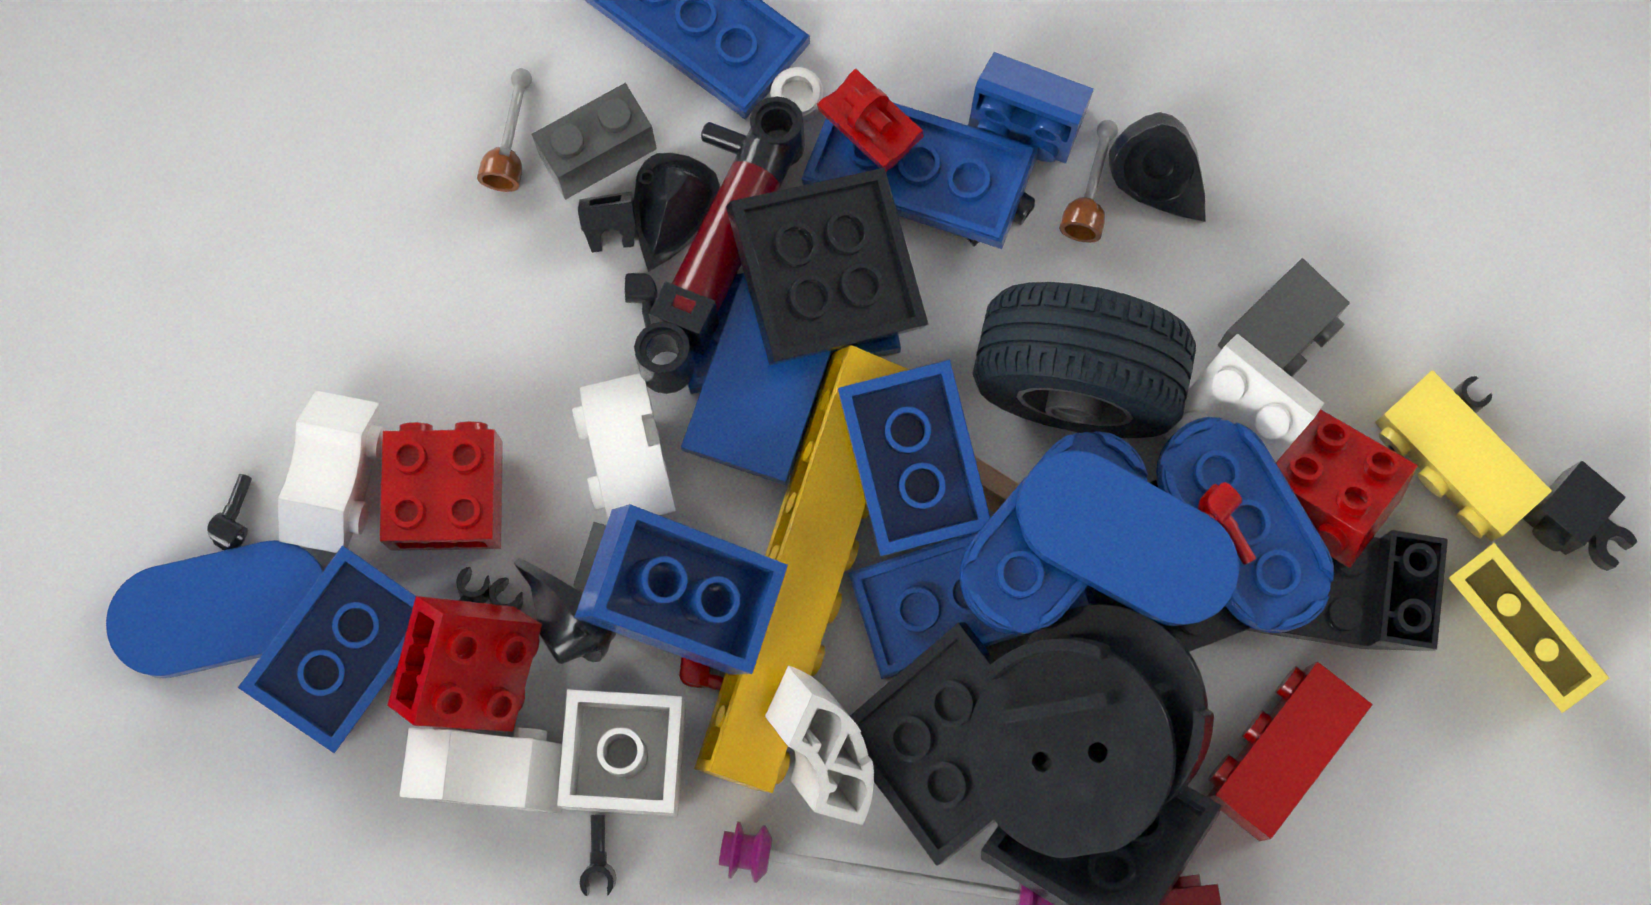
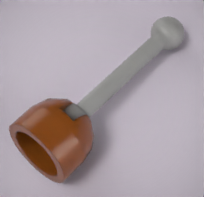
[477,68,532,192]
[1059,120,1118,243]

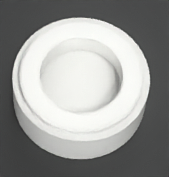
[771,67,823,123]

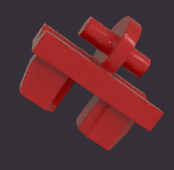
[817,68,924,172]

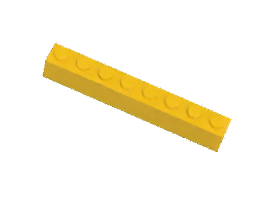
[694,345,910,793]

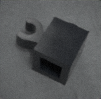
[1523,461,1638,571]

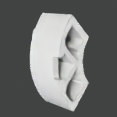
[572,373,676,519]
[278,390,386,553]
[765,665,874,825]
[400,727,562,813]

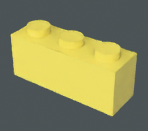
[1375,370,1552,541]
[1449,542,1610,713]

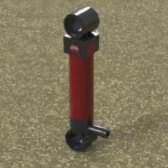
[634,96,805,394]

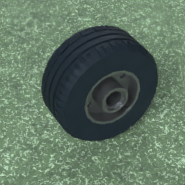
[972,282,1196,438]

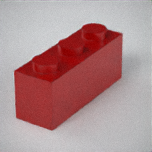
[1207,661,1373,841]

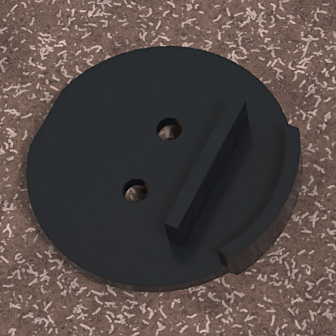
[1026,604,1214,804]
[967,638,1176,858]

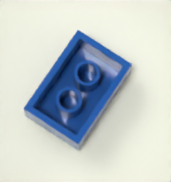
[838,360,990,556]
[574,504,788,674]
[238,545,416,753]

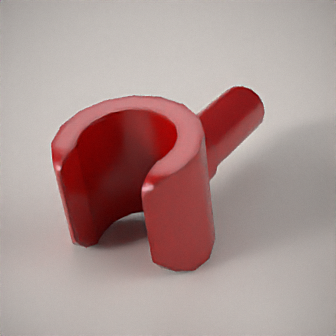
[1198,482,1256,565]
[679,657,724,691]

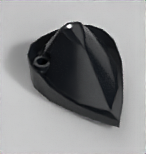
[1109,112,1206,222]
[633,153,720,272]
[514,558,616,664]

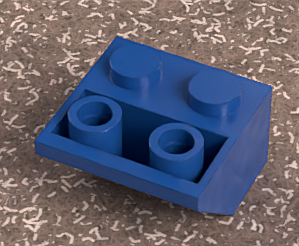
[968,52,1094,164]

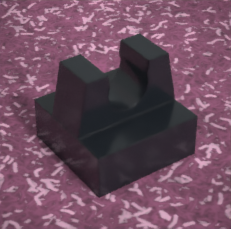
[578,191,635,253]

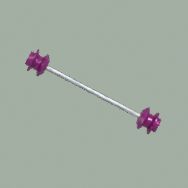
[719,821,1054,905]

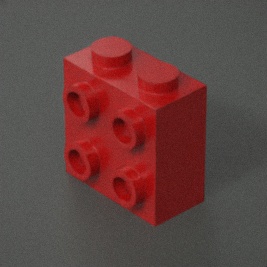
[1276,409,1418,568]
[380,421,503,551]
[387,596,542,732]

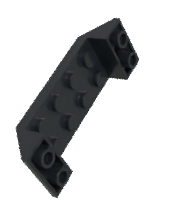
[1246,530,1448,651]

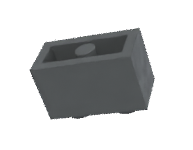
[531,82,657,200]
[1218,258,1350,377]

